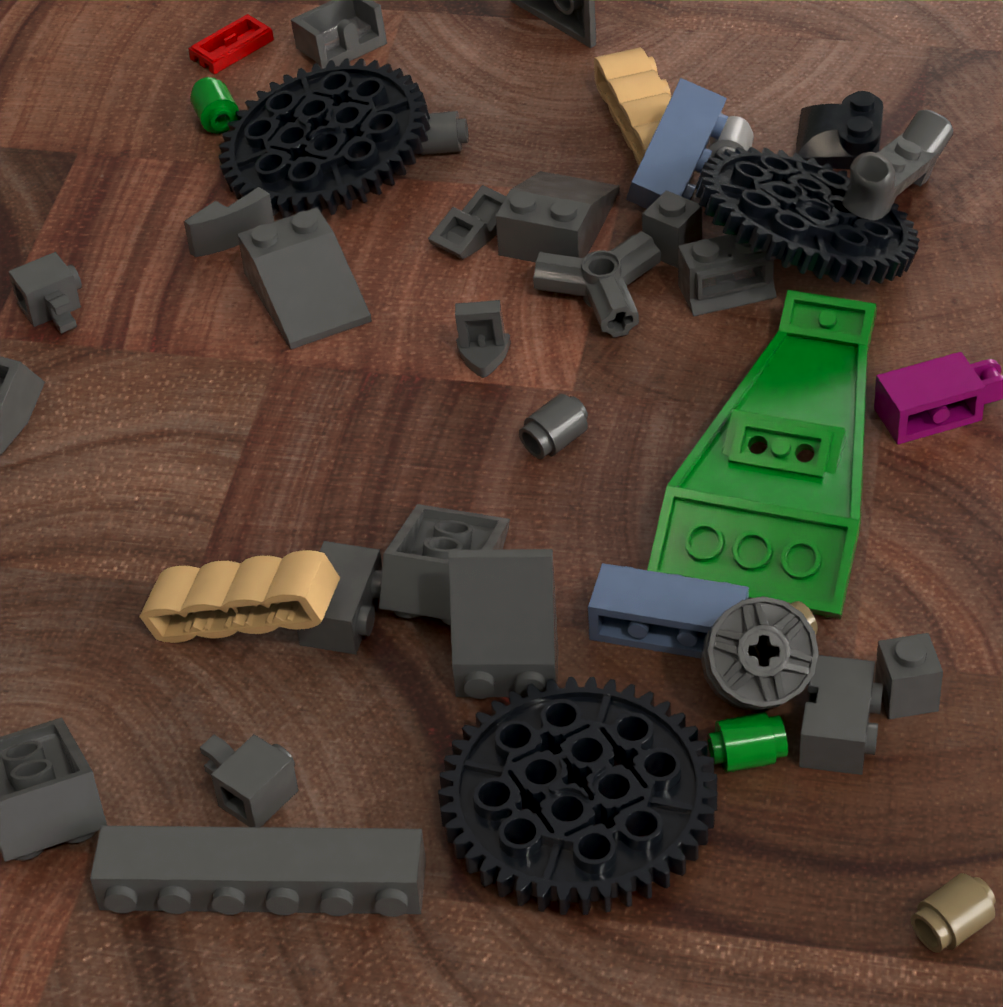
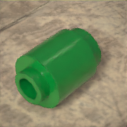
[190,77,239,134]
[707,712,788,773]

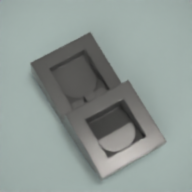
[428,185,506,260]
[184,187,274,257]

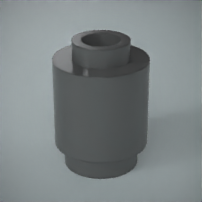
[421,111,469,155]
[519,394,588,459]

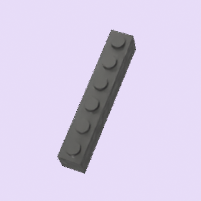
[90,825,426,917]

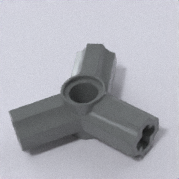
[533,231,661,338]

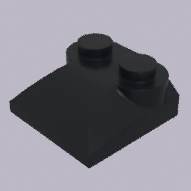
[795,91,884,170]

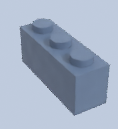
[626,78,728,209]
[588,563,749,658]

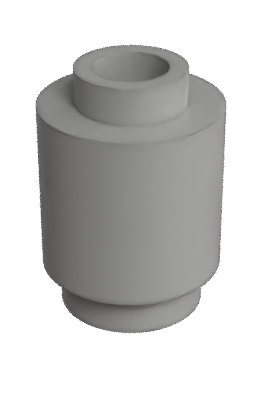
[708,116,754,158]

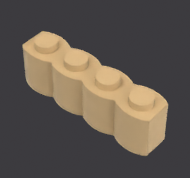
[594,47,671,165]
[139,550,340,643]

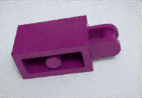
[874,352,1003,445]

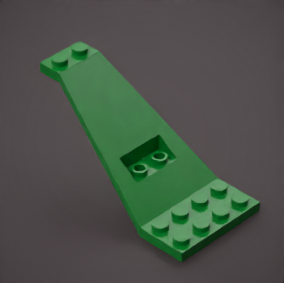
[647,290,877,619]

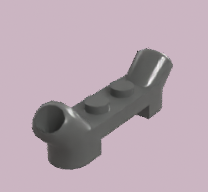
[842,109,954,220]

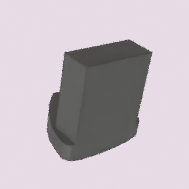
[455,300,511,378]

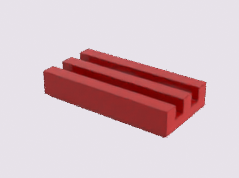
[188,14,274,75]

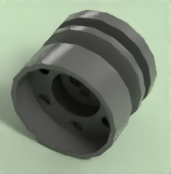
[701,596,819,712]

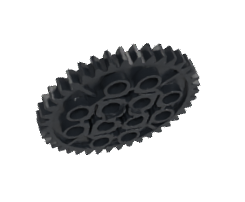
[219,58,430,218]
[696,147,920,285]
[438,677,718,915]

